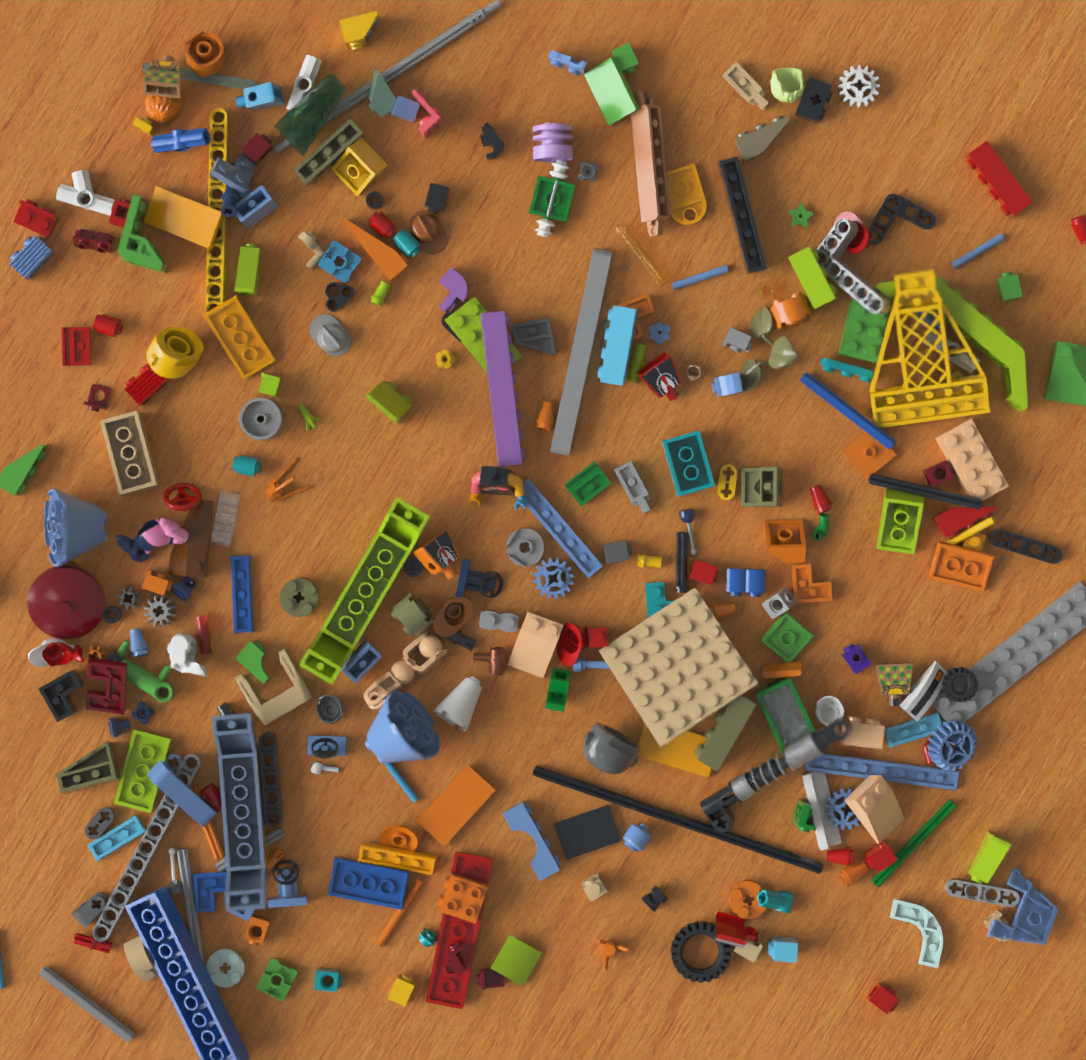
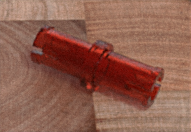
[195,615,212,655]

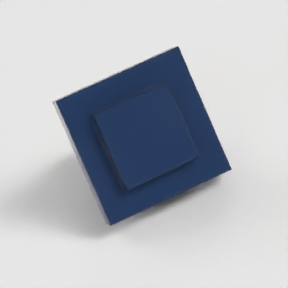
[171,577,196,603]
[107,718,130,738]

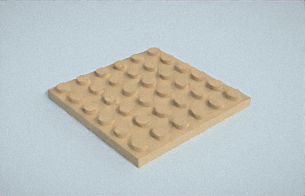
[599,588,758,748]

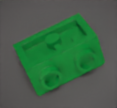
[792,799,817,833]

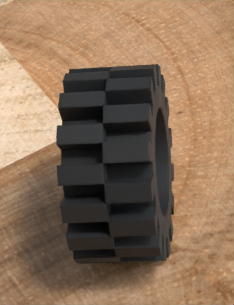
[942,667,978,702]

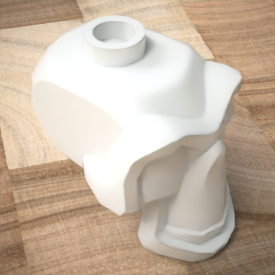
[167,633,208,677]

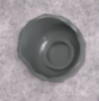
[315,694,345,724]

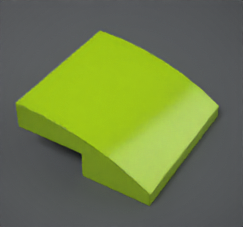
[490,934,542,986]

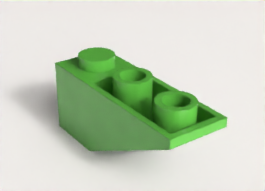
[0,445,47,496]

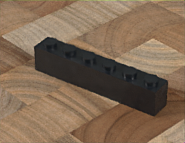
[718,156,767,275]

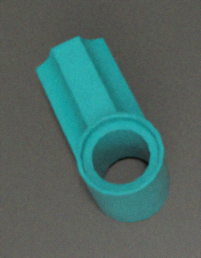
[757,889,795,913]

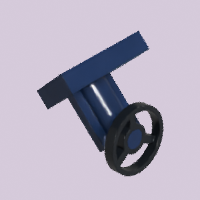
[455,559,503,598]

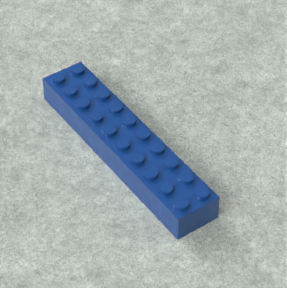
[125,886,250,1060]

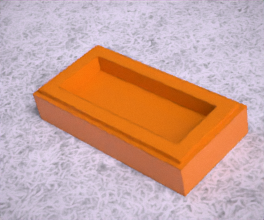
[762,662,803,679]

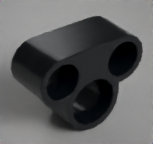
[325,283,355,312]

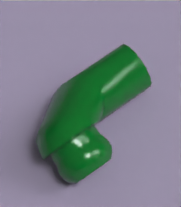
[812,513,829,541]

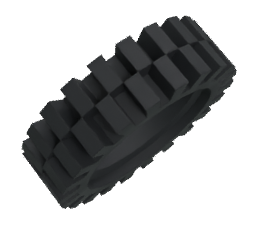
[671,921,731,983]

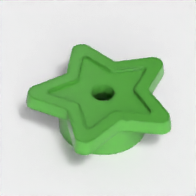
[788,203,813,228]

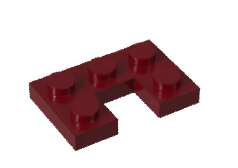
[86,658,128,715]

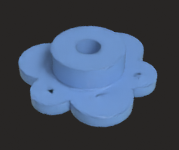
[649,322,670,344]

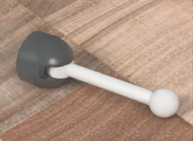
[167,848,183,894]

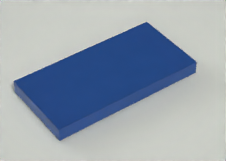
[328,857,410,910]

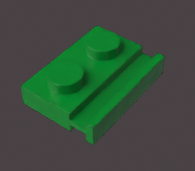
[564,461,611,506]

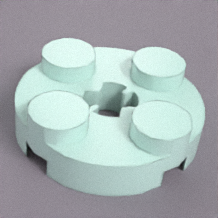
[206,948,245,987]

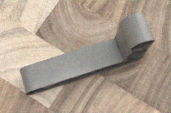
[816,219,891,315]

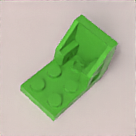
[118,195,168,273]

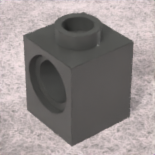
[603,540,632,564]

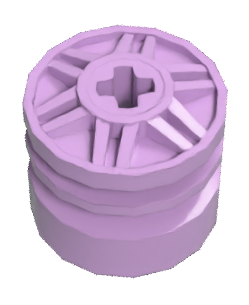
[533,123,573,162]

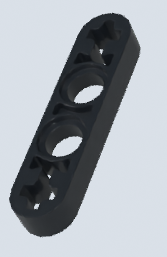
[989,529,1062,564]

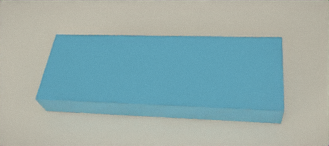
[884,712,943,748]
[87,815,146,861]

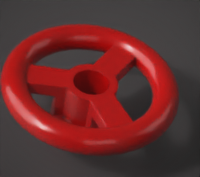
[163,483,202,511]

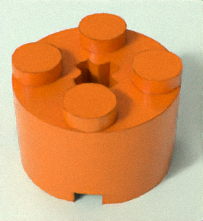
[185,31,225,78]
[770,292,814,331]

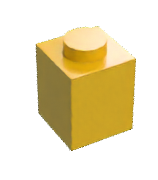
[388,974,415,1006]

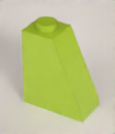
[235,244,262,296]
[968,832,1011,884]

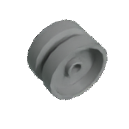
[239,398,284,441]

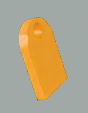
[667,163,707,226]

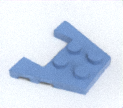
[986,868,1058,945]

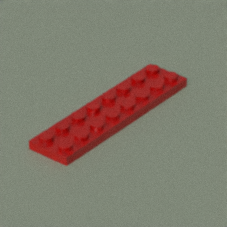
[425,851,493,1009]

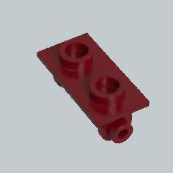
[73,228,114,253]

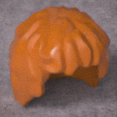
[145,95,182,124]

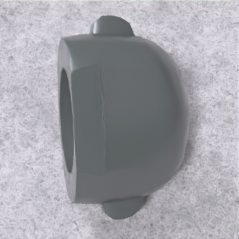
[583,722,640,775]

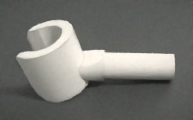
[311,762,339,775]

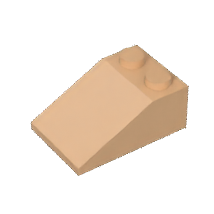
[508,611,563,678]
[845,775,905,844]

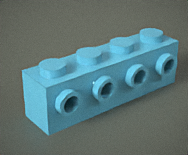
[598,305,638,386]

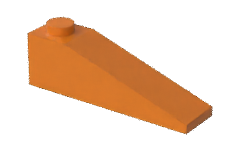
[342,218,409,281]

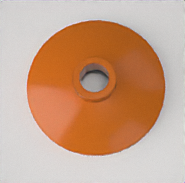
[380,825,418,851]

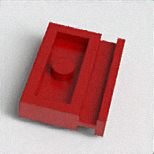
[62,327,91,366]

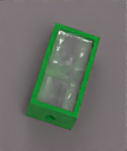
[753,677,815,755]

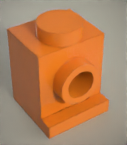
[142,570,174,595]

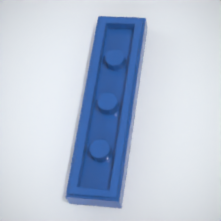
[230,555,254,633]

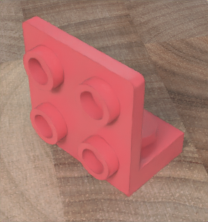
[412,90,442,138]

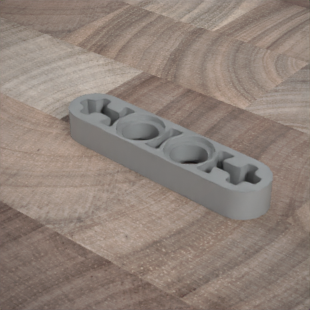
[945,878,1020,907]

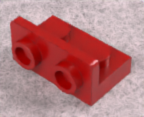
[13,199,58,238]

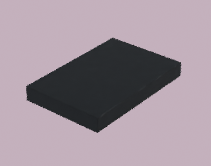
[554,805,620,860]

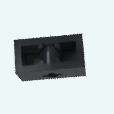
[795,77,833,124]

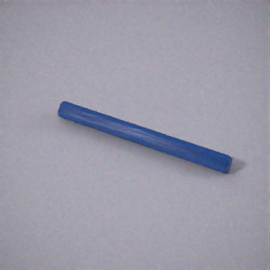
[800,372,896,449]

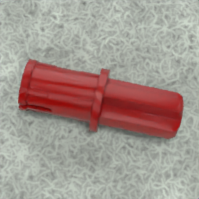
[73,933,113,954]

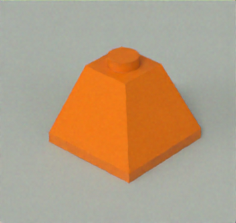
[764,519,806,563]

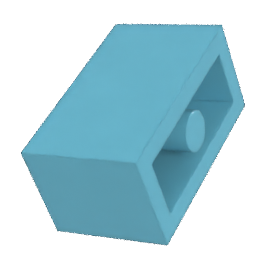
[767,936,798,963]

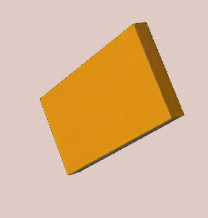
[143,186,223,249]
[203,295,276,380]
[637,723,711,777]

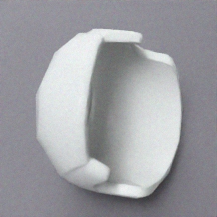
[815,696,844,726]

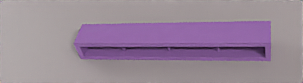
[480,310,525,467]

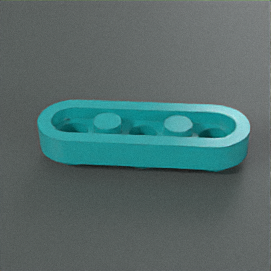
[820,358,874,383]

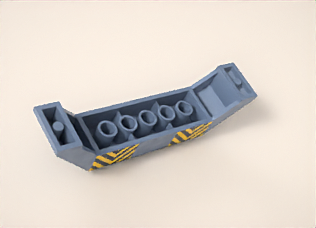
[212,713,268,912]

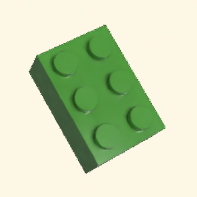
[837,298,889,364]

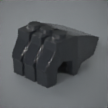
[480,122,504,161]

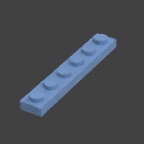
[523,478,603,578]

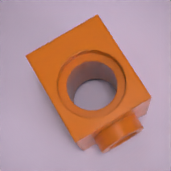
[244,914,271,945]

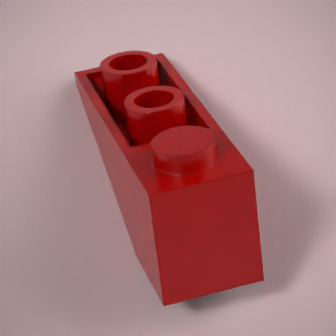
[932,506,996,539]

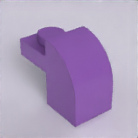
[439,268,468,313]

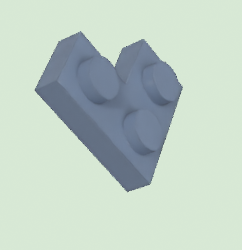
[210,154,256,194]

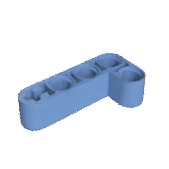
[147,760,217,827]

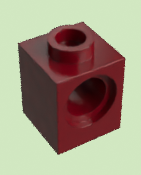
[241,133,273,165]
[922,461,954,487]

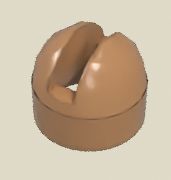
[686,365,701,381]

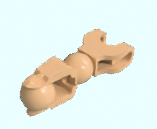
[364,630,447,710]

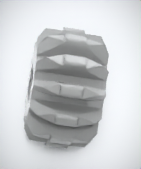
[144,595,176,627]

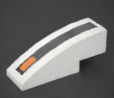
[899,661,947,722]

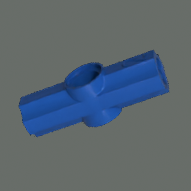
[151,128,211,153]

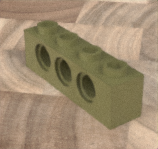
[293,119,364,187]

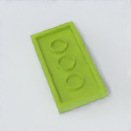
[445,296,522,373]
[114,729,171,813]

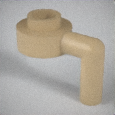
[298,231,325,270]

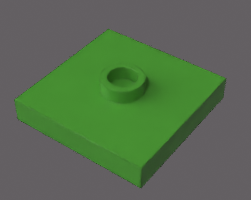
[760,611,814,662]

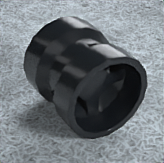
[404,557,424,577]
[641,885,668,912]

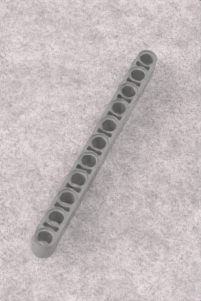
[550,248,612,456]
[93,753,202,941]

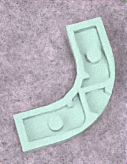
[890,898,943,968]

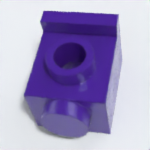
[841,643,872,674]

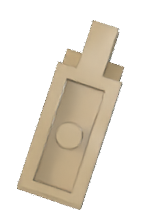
[722,62,769,110]

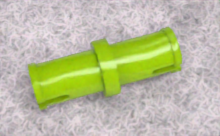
[627,343,647,383]

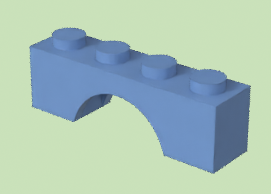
[502,801,561,881]

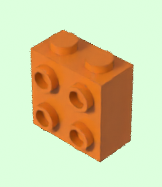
[437,873,488,924]

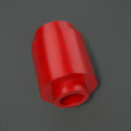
[369,211,397,239]
[93,314,123,338]

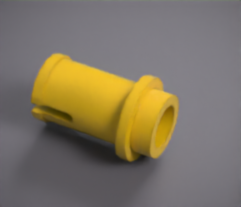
[637,553,662,568]

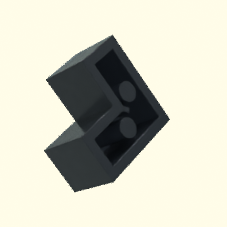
[39,669,85,722]

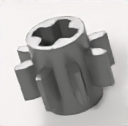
[117,586,142,610]

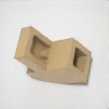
[123,936,159,982]

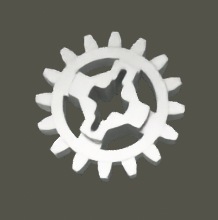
[837,65,880,108]

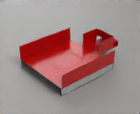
[714,911,758,948]

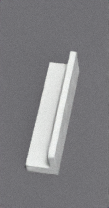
[802,771,841,850]

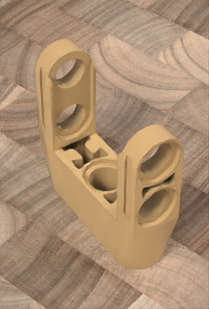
[235,648,312,726]

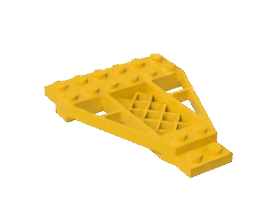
[870,269,990,428]

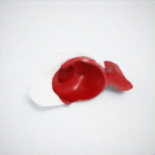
[28,638,84,667]

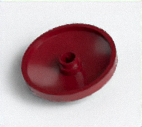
[27,565,105,639]

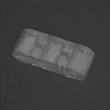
[211,489,241,547]

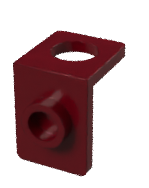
[83,384,111,412]

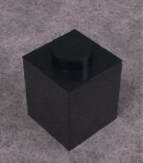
[425,183,450,214]

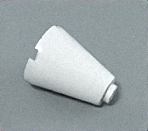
[433,676,482,732]

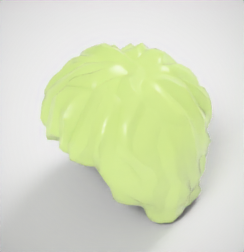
[771,67,805,103]

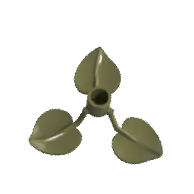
[740,306,798,393]

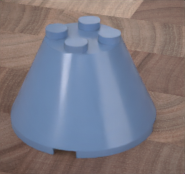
[44,489,107,566]
[365,690,440,764]

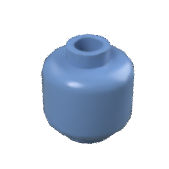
[623,823,652,852]

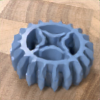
[927,719,978,771]

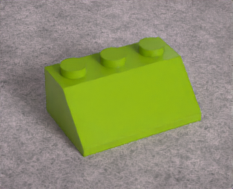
[788,247,837,309]

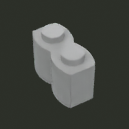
[479,610,519,632]

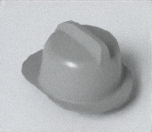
[310,314,351,356]

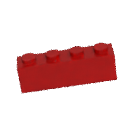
[966,141,1033,218]

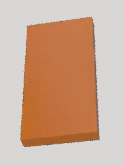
[416,764,496,847]

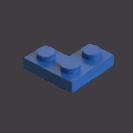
[193,871,227,912]

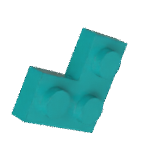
[645,582,675,618]

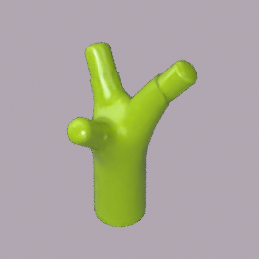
[297,404,320,431]

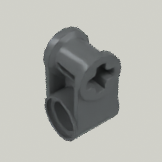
[71,892,108,928]

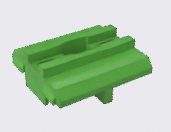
[256,958,298,1001]

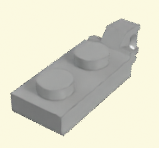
[614,461,650,514]

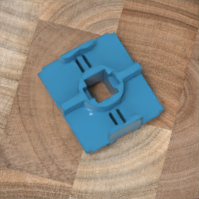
[318,240,362,283]

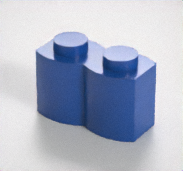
[726,568,766,597]

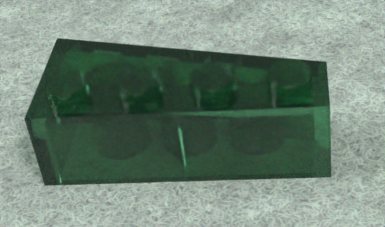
[274,73,347,156]

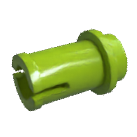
[371,281,391,307]

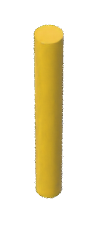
[945,516,995,545]

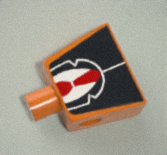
[413,529,459,579]

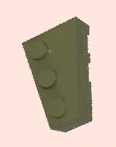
[56,741,121,794]

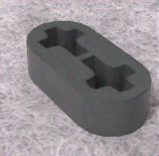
[85,807,115,839]

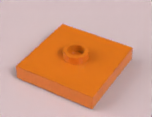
[842,431,896,479]

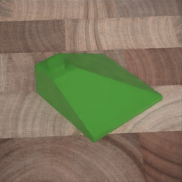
[1044,341,1086,406]

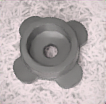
[578,162,598,182]

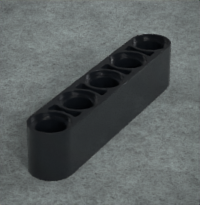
[258,731,283,827]

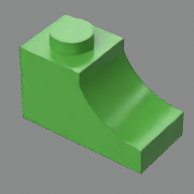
[235,640,270,684]

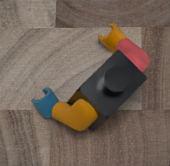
[469,466,528,510]

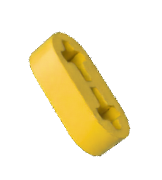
[717,464,737,500]

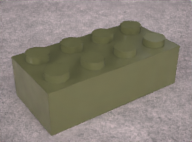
[694,695,757,771]

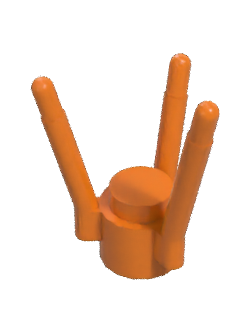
[265,458,310,502]
[598,939,630,971]

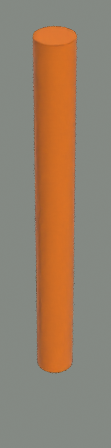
[376,879,423,947]

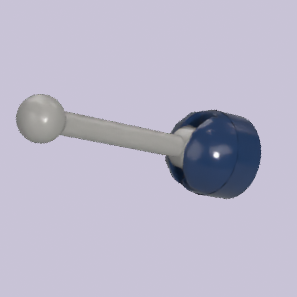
[679,509,698,555]

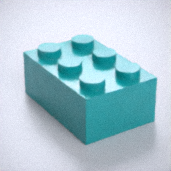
[661,430,715,497]

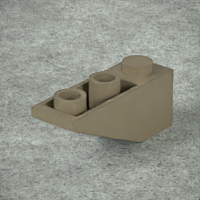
[734,115,790,163]

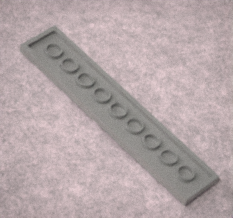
[932,582,1086,723]

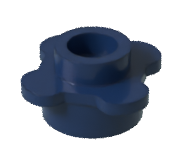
[132,702,155,725]

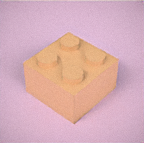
[840,716,885,749]

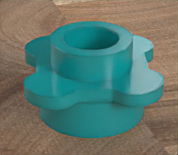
[418,928,437,947]

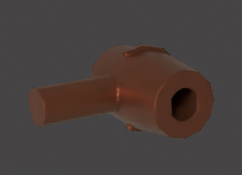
[473,647,506,675]

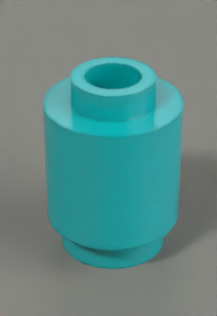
[393,229,421,258]
[232,455,262,477]

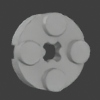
[506,529,544,566]

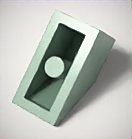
[368,69,397,118]

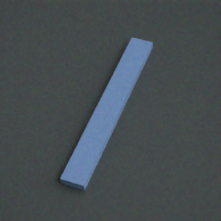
[805,753,960,790]

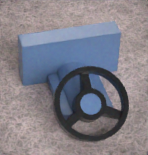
[307,735,347,759]
[268,860,308,908]

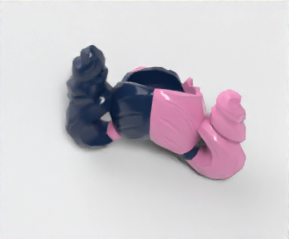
[116,518,189,562]

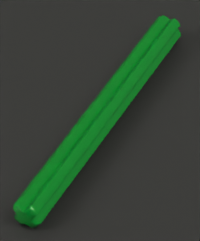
[871,799,956,887]

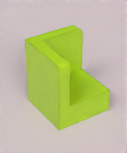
[258,373,282,397]

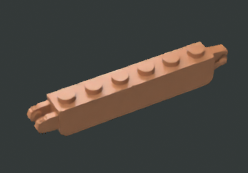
[631,90,671,236]

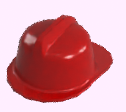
[833,212,871,254]
[557,623,589,666]

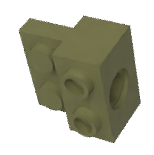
[741,467,782,507]

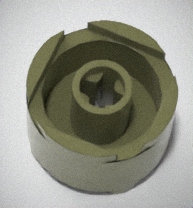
[280,578,320,617]
[391,592,434,637]

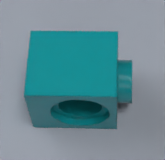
[314,968,343,992]

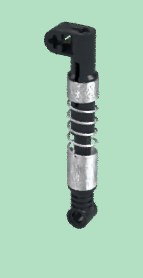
[700,717,852,833]

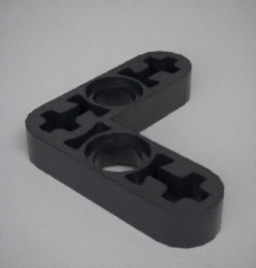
[868,194,936,245]

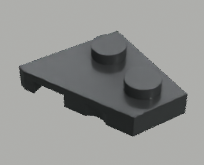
[512,318,556,355]

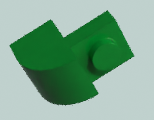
[545,667,571,712]

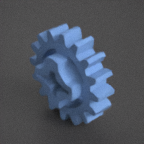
[533,558,574,599]
[825,788,859,830]

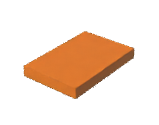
[928,541,995,592]

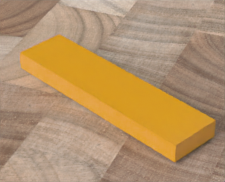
[358,842,437,875]

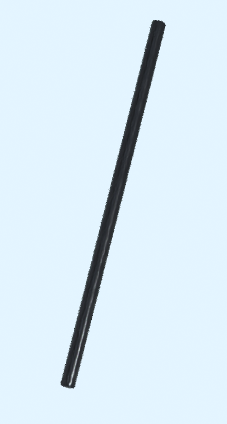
[533,766,823,874]

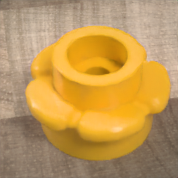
[436,350,455,369]

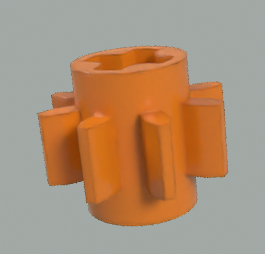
[84,646,108,662]

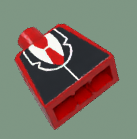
[635,352,681,401]

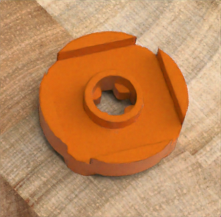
[729,880,766,919]

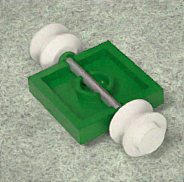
[529,160,575,238]

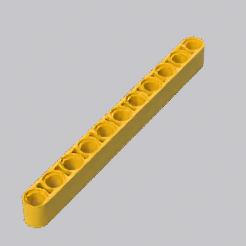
[205,108,229,312]

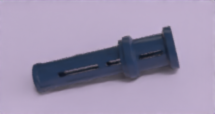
[220,163,239,217]

